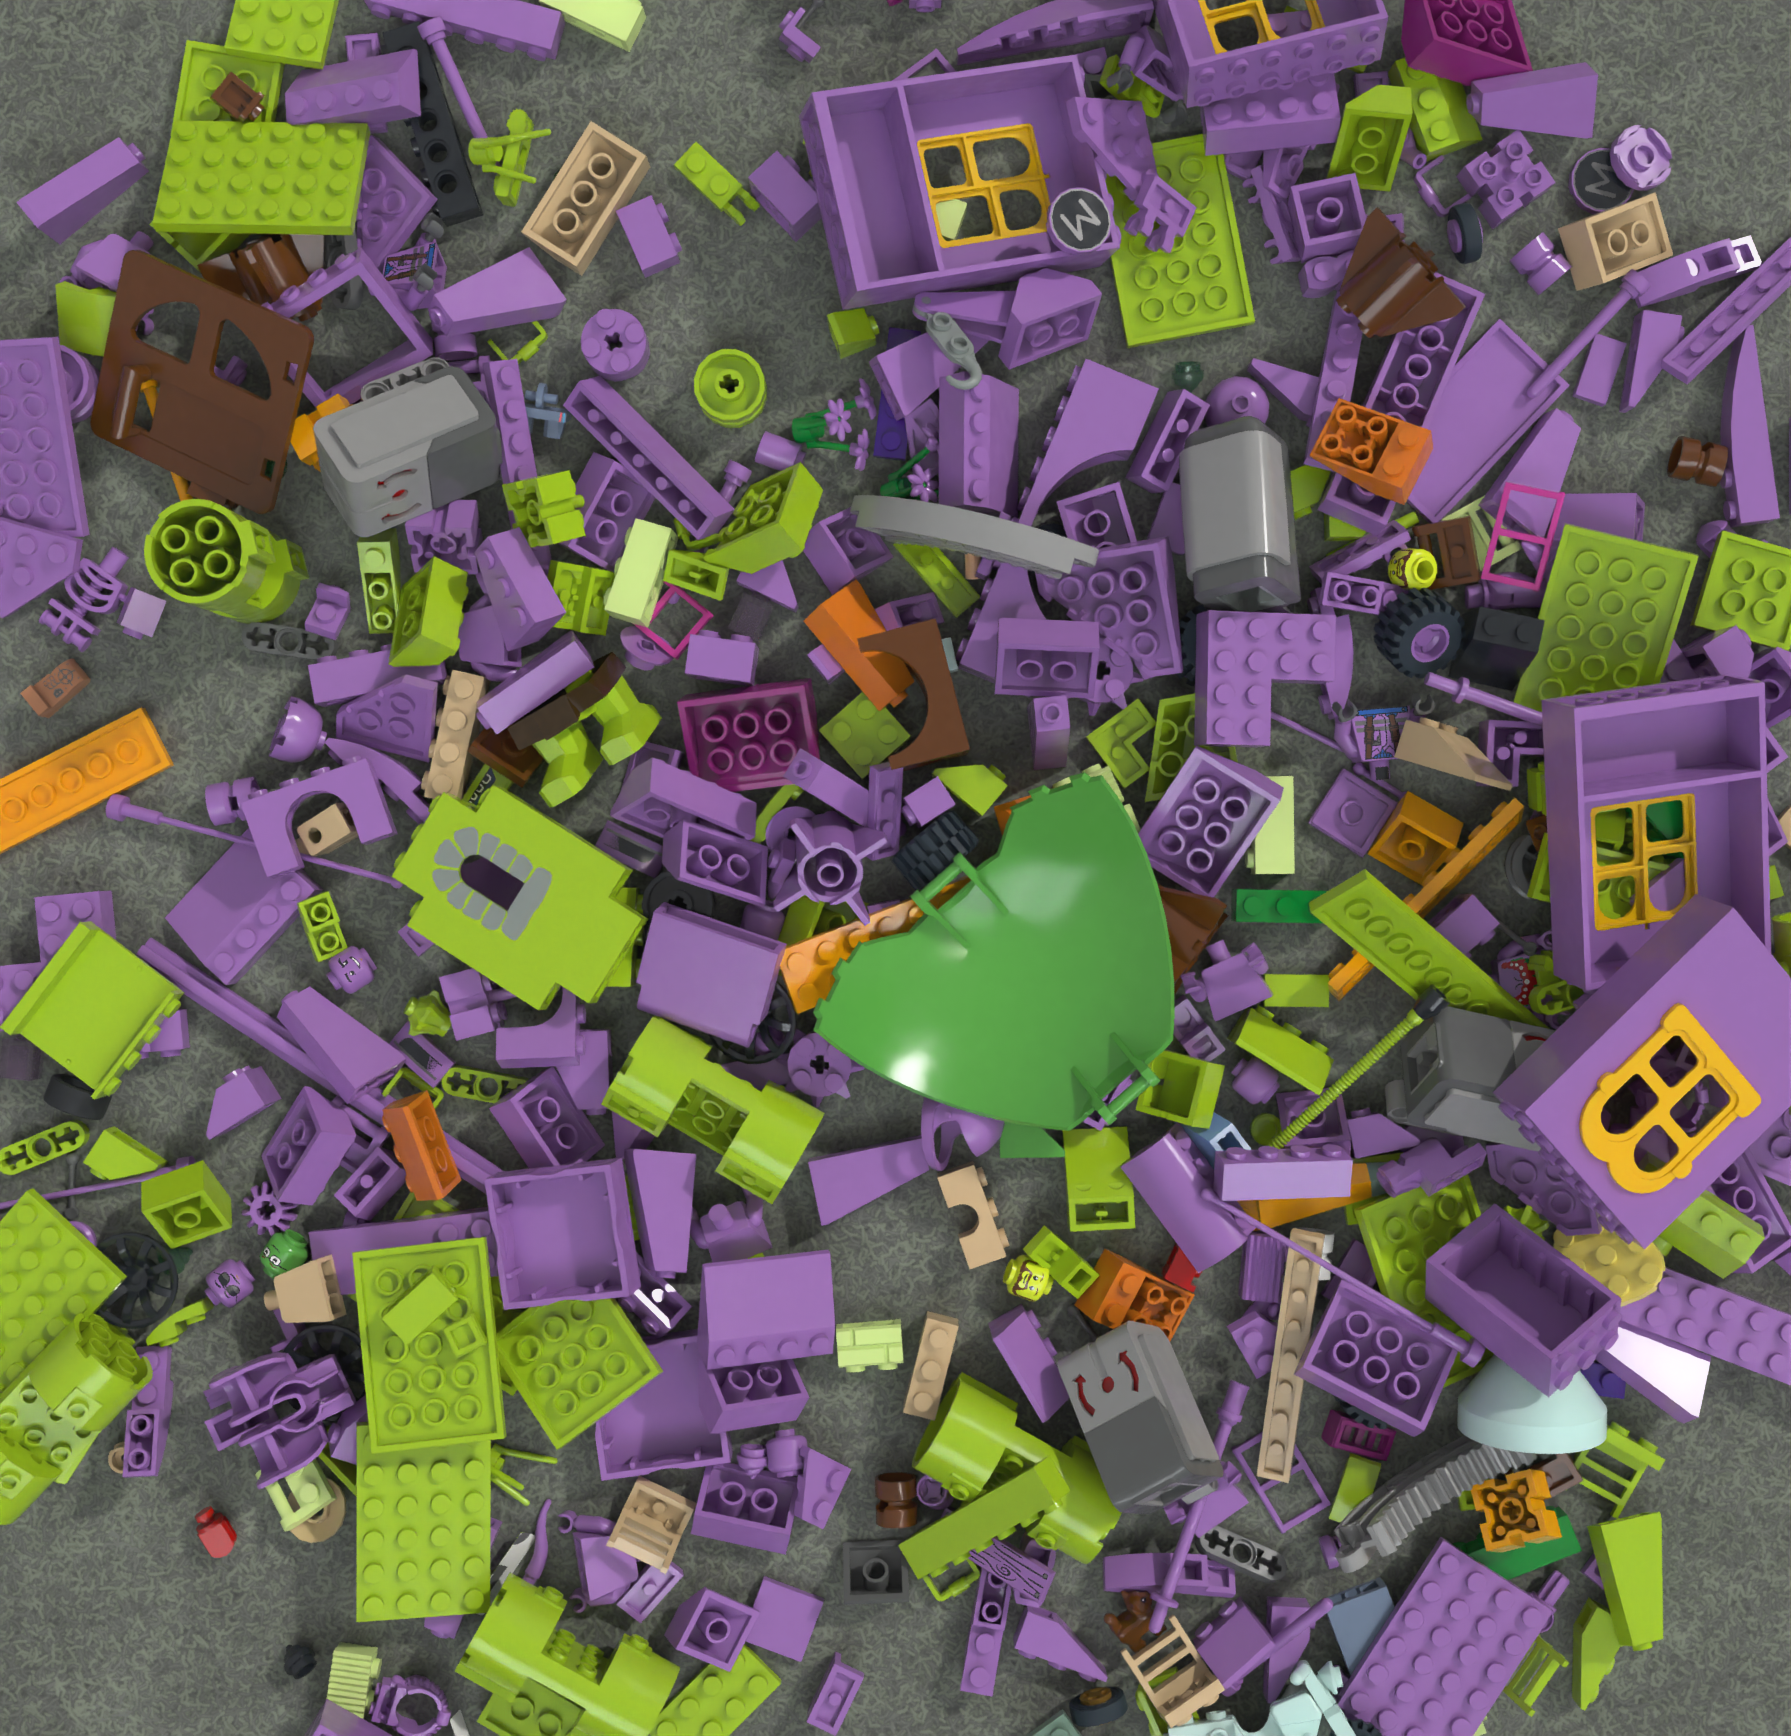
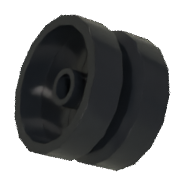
[642,871,717,927]

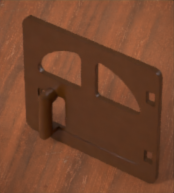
[90,250,314,514]

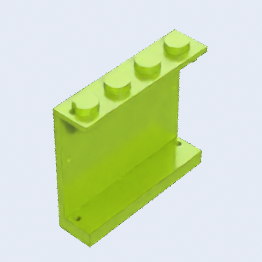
[0,921,185,1100]

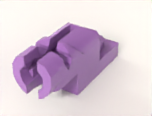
[1376,1139,1487,1198]

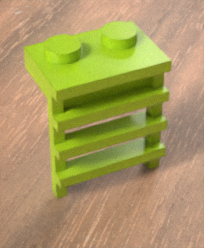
[1566,1421,1665,1519]
[1502,1635,1569,1717]

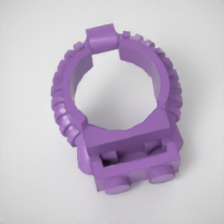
[1635,1071,1709,1134]
[368,1674,452,1736]

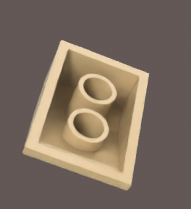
[1558,192,1673,291]
[1394,717,1512,791]

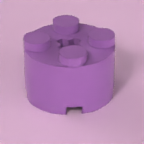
[581,309,650,382]

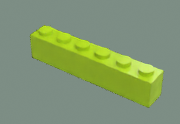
[898,1455,1071,1580]

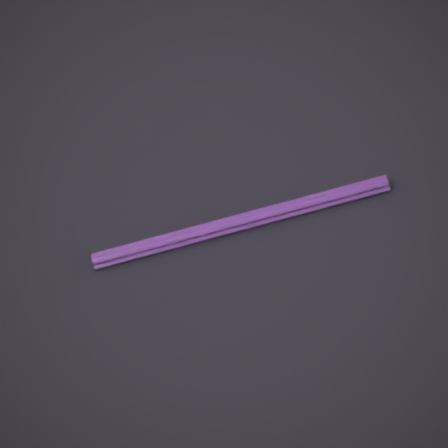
[136,937,505,1194]

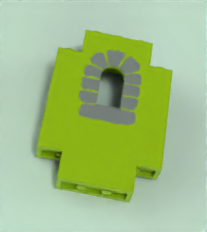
[392,785,648,1010]

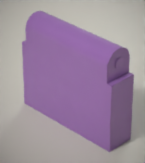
[636,902,787,1048]

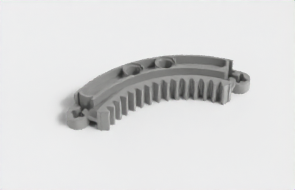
[850,495,1099,579]
[1334,1435,1537,1573]

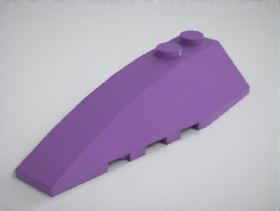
[956,0,1154,65]
[1056,482,1156,680]

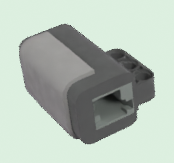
[1179,416,1301,613]

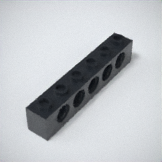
[381,21,483,227]

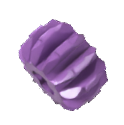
[242,1180,299,1236]

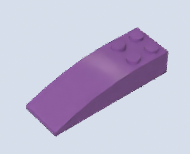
[309,1207,499,1295]

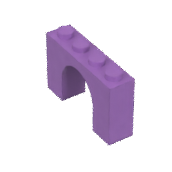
[240,755,398,879]
[496,987,586,1069]

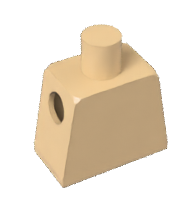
[295,802,358,857]
[264,1254,347,1323]

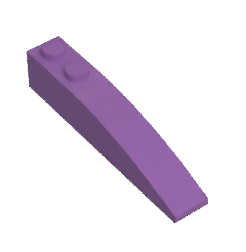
[1720,325,1780,528]

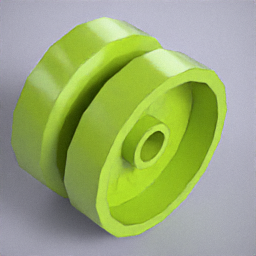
[694,349,767,428]

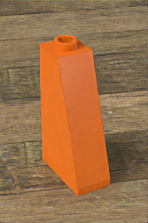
[803,579,915,711]

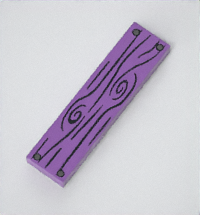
[941,1506,1056,1603]

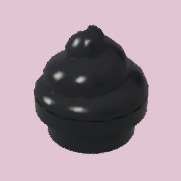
[284,1644,317,1679]

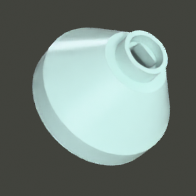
[1457,1354,1607,1454]

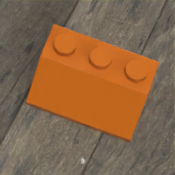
[382,1090,461,1201]

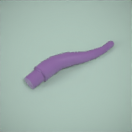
[523,1499,552,1585]

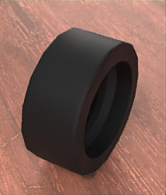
[43,1074,112,1120]

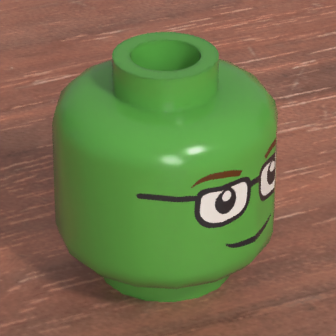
[259,1229,309,1278]

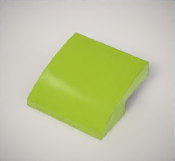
[55,281,116,357]
[547,560,615,636]

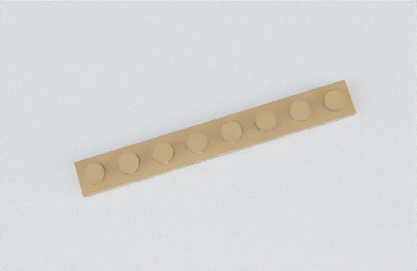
[1257,1228,1325,1483]

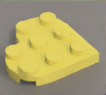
[1553,1225,1666,1307]

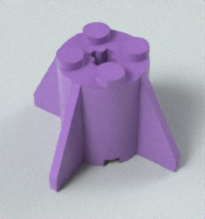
[773,811,888,926]

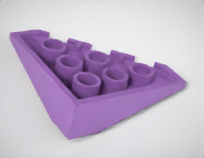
[1035,536,1183,677]

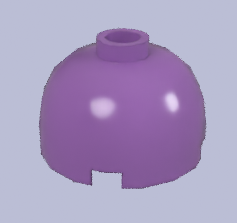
[1204,376,1269,427]
[269,696,327,763]

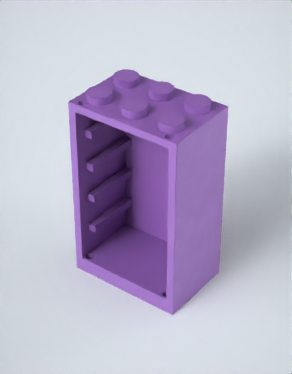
[1425,1204,1621,1398]

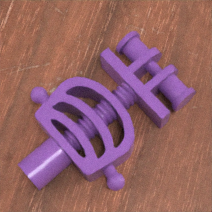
[39,546,129,652]

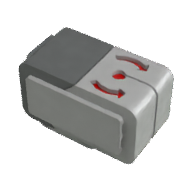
[313,357,502,537]
[1385,1006,1555,1151]
[1057,1321,1224,1515]

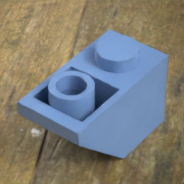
[1174,1112,1251,1169]

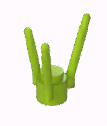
[468,129,551,184]
[491,1443,558,1506]

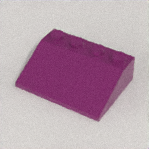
[1401,0,1533,86]
[677,678,820,792]

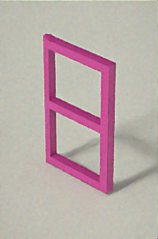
[1481,481,1565,592]
[632,581,714,660]

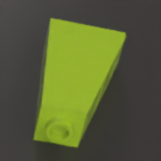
[1587,1512,1663,1651]

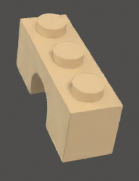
[937,1161,1010,1269]
[903,1311,959,1421]

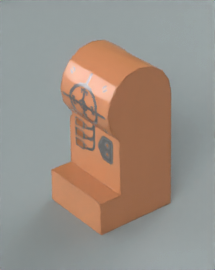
[20,659,91,718]

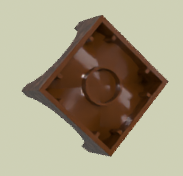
[857,618,970,772]

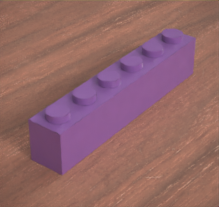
[364,0,565,61]
[563,376,735,540]

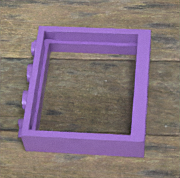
[261,248,433,409]

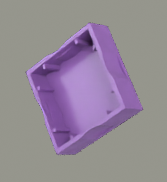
[484,1158,641,1310]
[595,1329,733,1481]

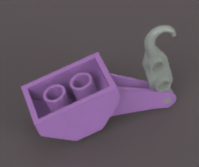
[912,268,1102,390]

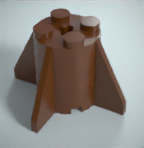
[1336,207,1466,339]
[197,234,325,322]
[1157,883,1229,994]

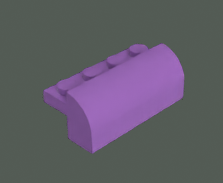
[1120,1122,1256,1273]

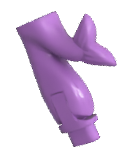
[1465,538,1560,610]

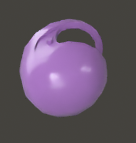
[921,1097,1005,1171]

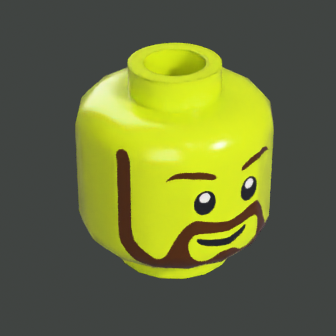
[1388,548,1437,591]
[1003,1255,1054,1302]

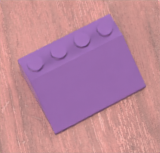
[939,371,1019,518]
[1138,746,1284,897]
[165,828,324,985]
[697,1250,835,1370]
[1294,1280,1458,1437]

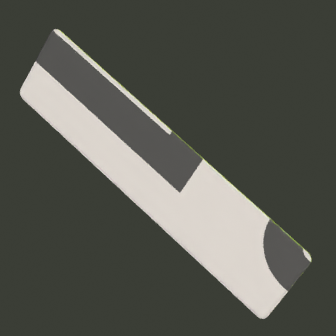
[478,1532,535,1615]

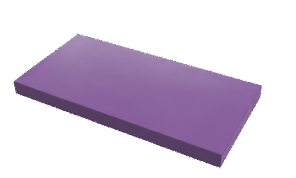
[1406,319,1570,523]

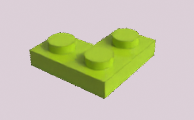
[1085,698,1156,789]

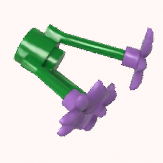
[792,378,877,471]
[880,423,939,503]

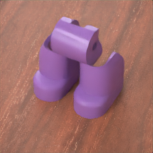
[208,1352,357,1489]

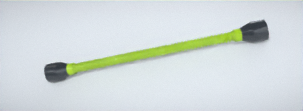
[1266,984,1450,1149]

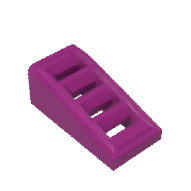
[1321,1409,1397,1461]

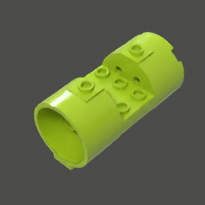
[144,499,309,624]
[601,1016,825,1204]
[0,1313,153,1525]
[912,1372,1122,1564]
[455,1572,680,1736]

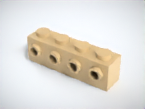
[421,670,490,800]

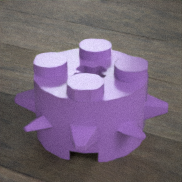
[1067,634,1143,716]
[776,1029,864,1107]

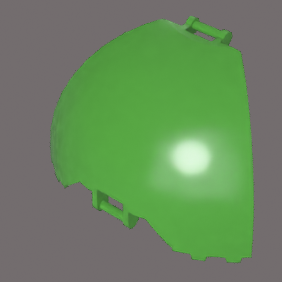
[813,772,1175,1131]

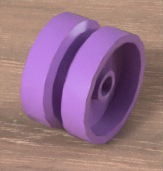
[60,345,100,424]

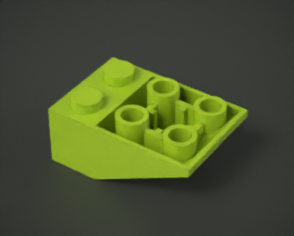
[1062,1126,1136,1232]

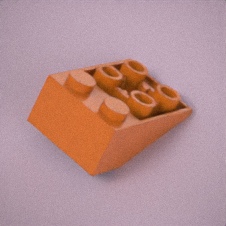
[1310,398,1433,505]
[1075,1248,1195,1341]

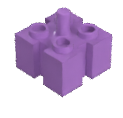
[1456,130,1556,229]
[405,500,483,574]
[439,968,517,1041]

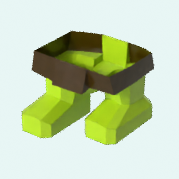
[507,652,662,807]

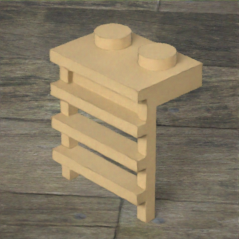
[606,1476,697,1574]
[1120,1614,1225,1728]

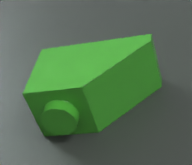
[999,1121,1065,1158]

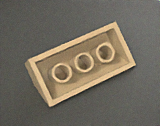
[521,121,650,276]

